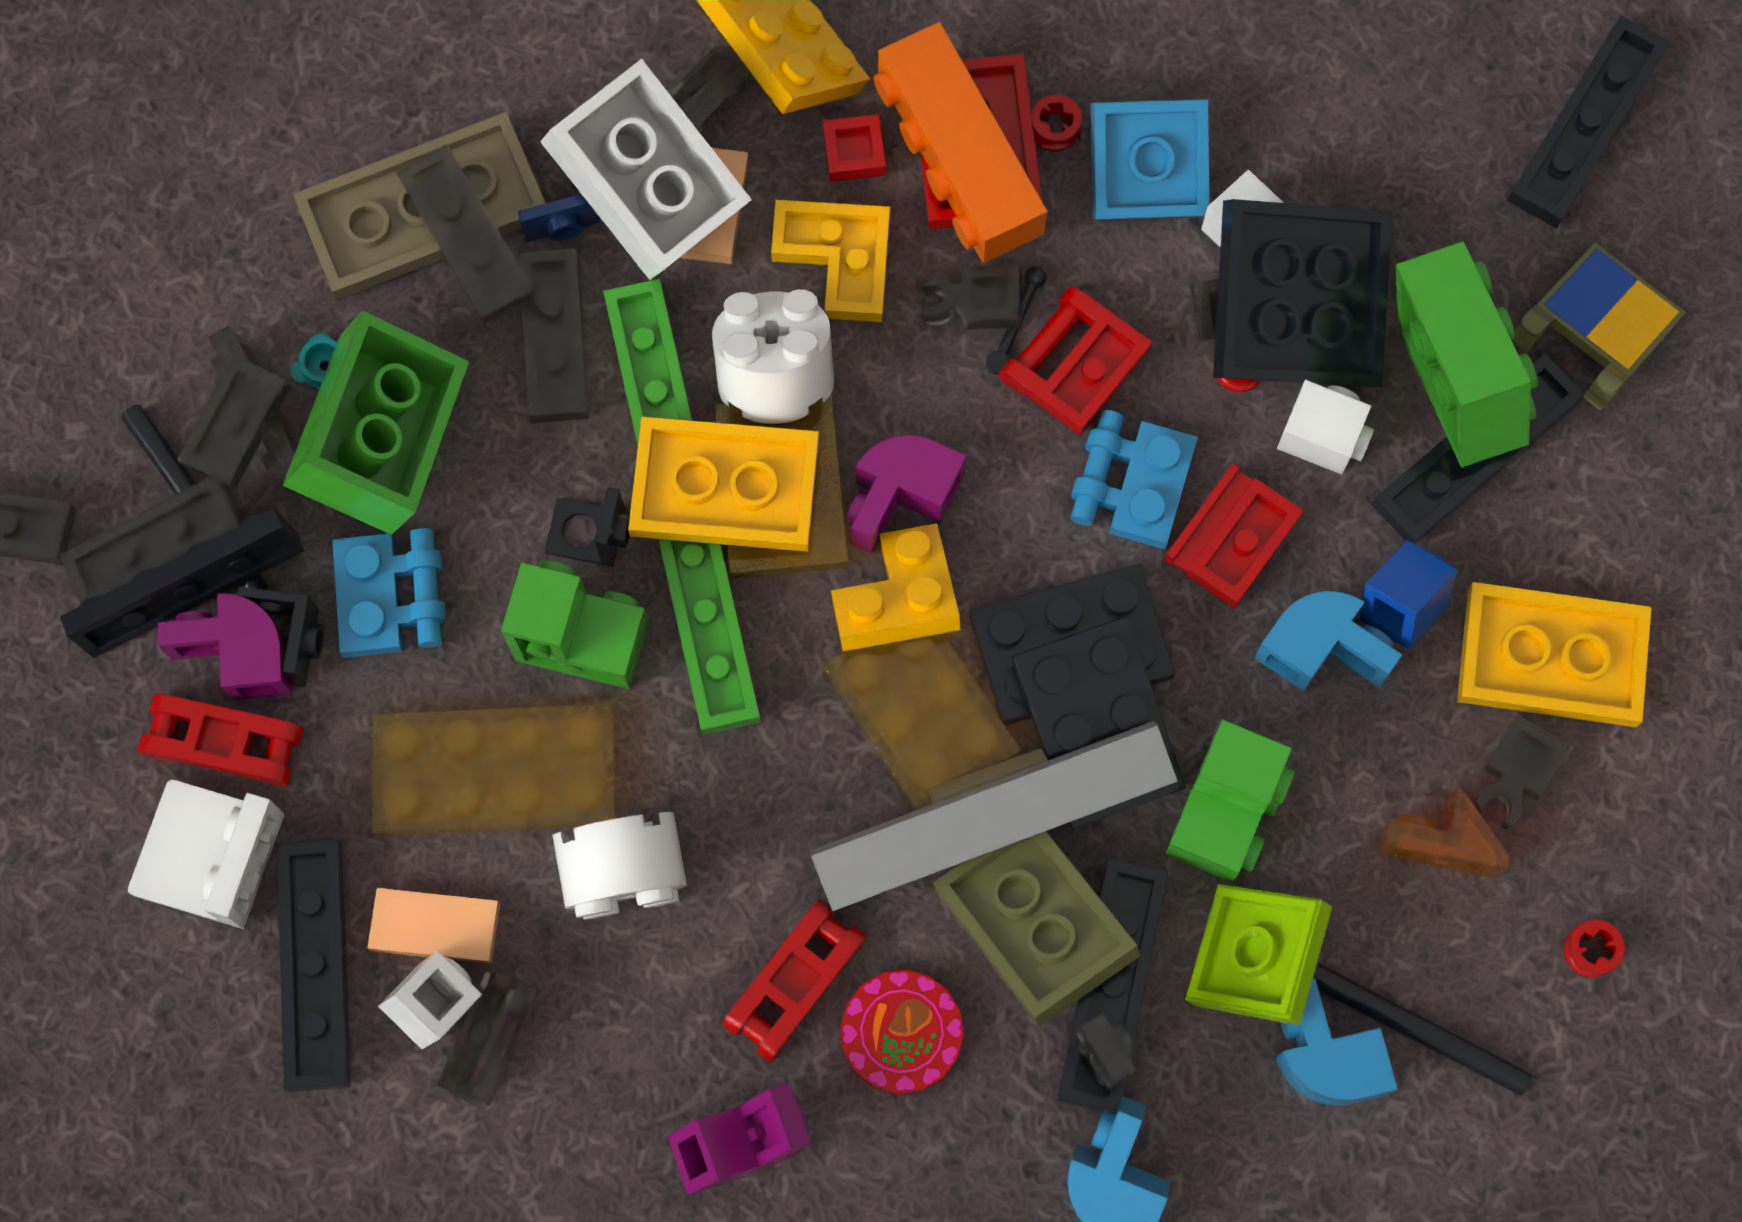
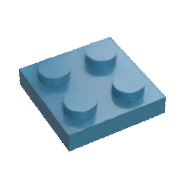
[1091,99,1209,219]

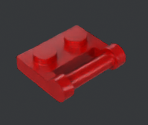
[998,286,1153,436]

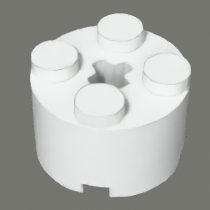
[712,289,834,424]
[552,812,687,920]

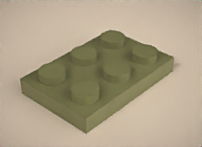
[932,831,1141,1027]

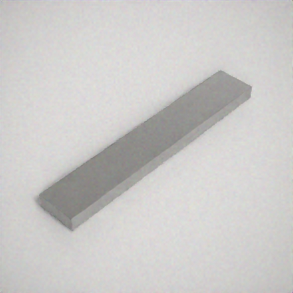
[810,721,1177,911]

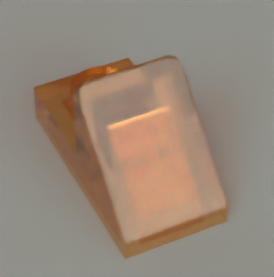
[1376,786,1510,879]

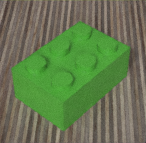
[1396,241,1538,468]
[283,310,469,535]

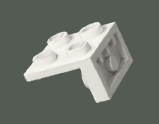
[128,780,285,929]

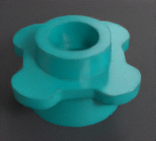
[291,334,337,391]

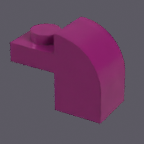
[845,435,967,554]
[158,594,292,700]
[667,1083,811,1196]

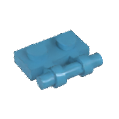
[1070,410,1198,550]
[332,528,446,658]

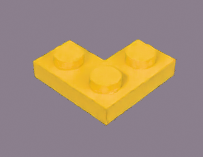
[771,200,890,322]
[831,523,961,652]

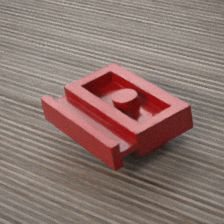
[1164,463,1304,609]

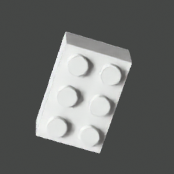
[541,59,752,280]

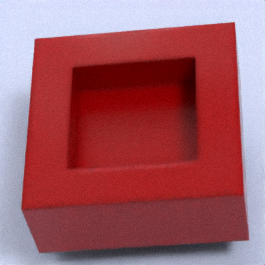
[823,114,886,182]

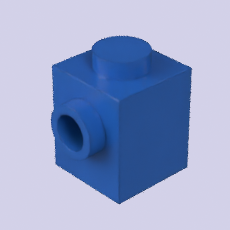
[1360,540,1457,650]

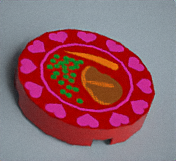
[840,970,964,1096]

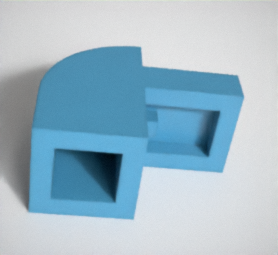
[1254,591,1402,692]
[1276,978,1398,1106]
[1068,1096,1170,1222]

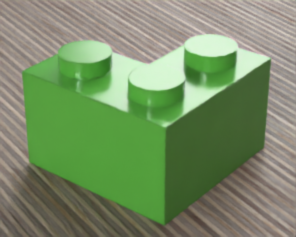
[501,560,649,690]
[1165,719,1295,883]

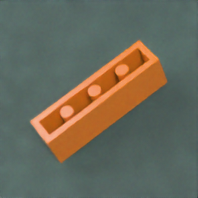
[873,22,1048,264]

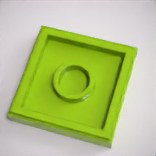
[1185,884,1332,1026]

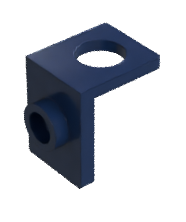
[518,194,601,243]

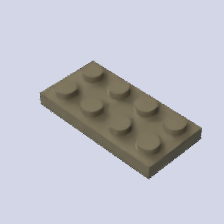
[293,112,546,301]

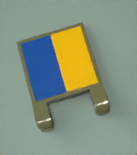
[1512,242,1686,410]

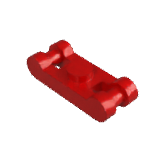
[137,693,304,787]
[722,899,868,1063]

